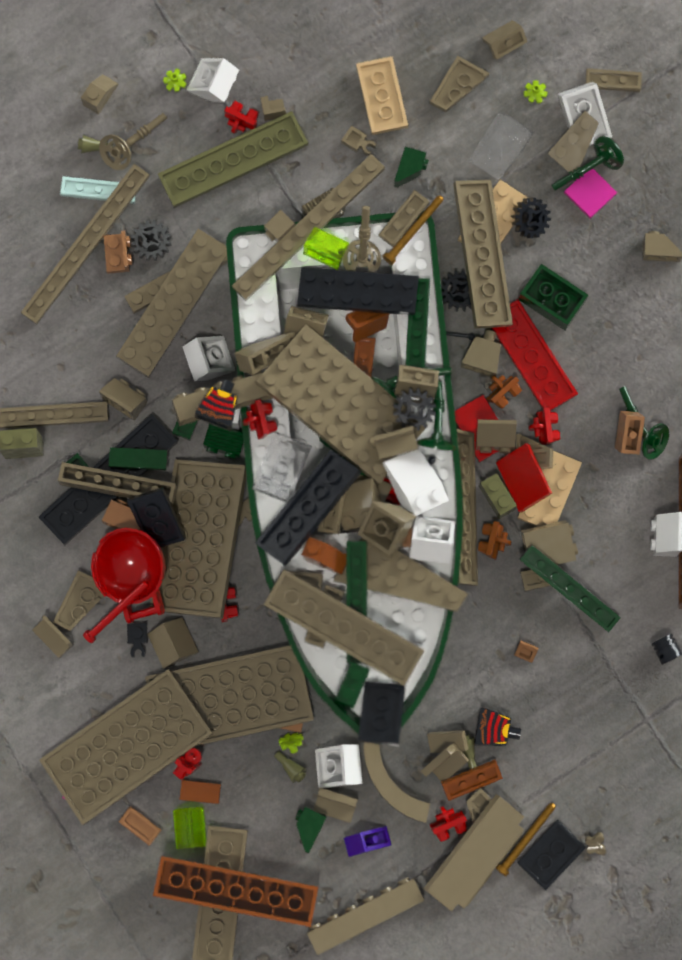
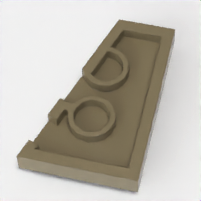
[430,56,490,112]
[547,111,599,172]
[53,570,104,631]

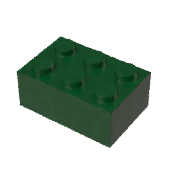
[518,264,588,331]

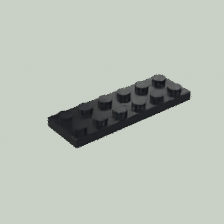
[297,267,419,316]
[255,450,361,567]

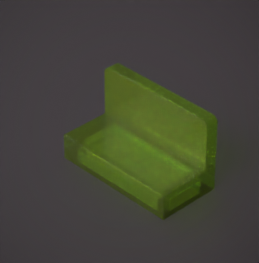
[303,227,349,270]
[173,807,206,849]

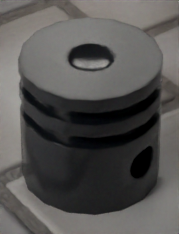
[651,634,682,665]

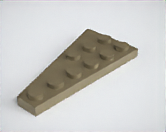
[333,537,468,612]

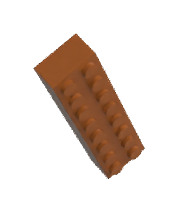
[153,856,318,927]

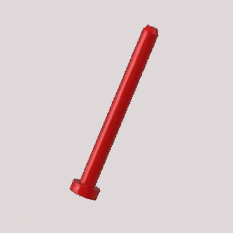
[83,581,149,643]

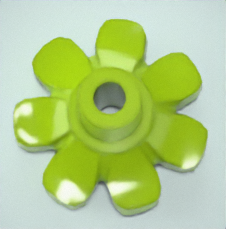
[163,69,187,92]
[524,80,547,104]
[279,733,304,753]

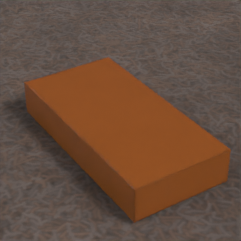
[180,780,221,804]

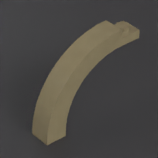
[364,742,430,824]

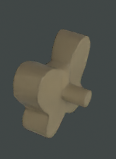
[585,832,606,855]

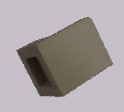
[260,96,286,121]

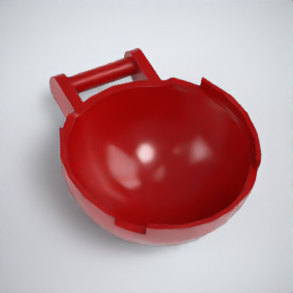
[91,528,166,624]

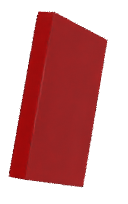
[455,395,499,463]
[496,443,553,513]

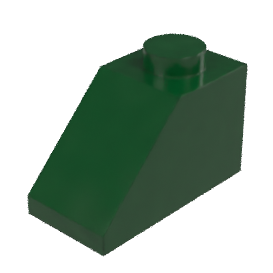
[394,147,429,188]
[295,807,326,854]

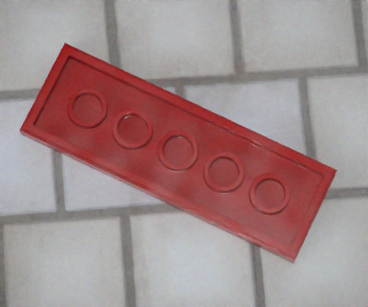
[491,299,578,411]

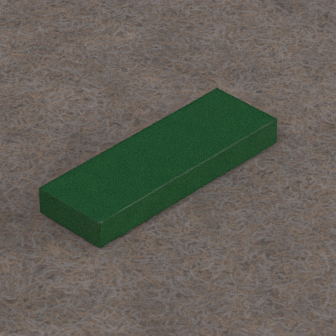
[109,447,168,470]

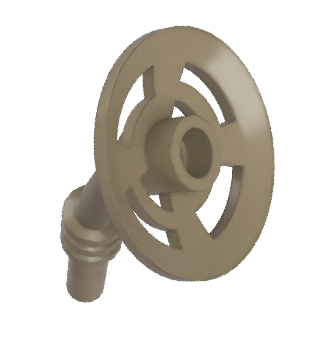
[99,113,167,170]
[342,206,381,273]

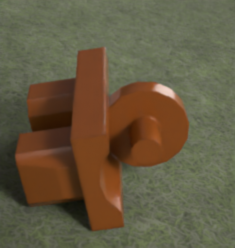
[486,375,522,409]
[478,521,512,560]

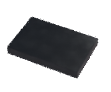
[127,487,186,547]
[358,681,406,746]
[517,820,586,891]

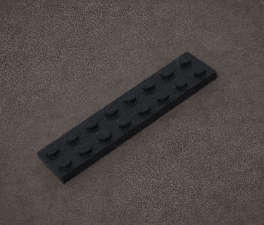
[38,414,178,546]

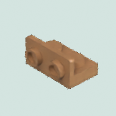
[104,231,133,274]

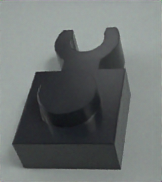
[127,623,148,658]

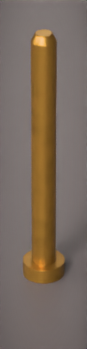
[382,195,443,265]
[495,802,556,877]

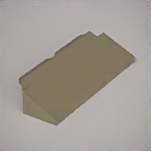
[424,794,524,911]

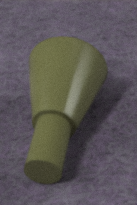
[78,135,113,153]
[463,734,477,769]
[274,751,306,783]

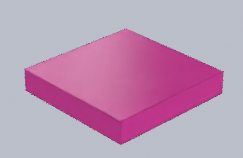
[564,169,617,219]

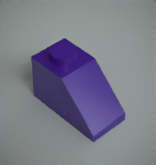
[344,826,392,857]

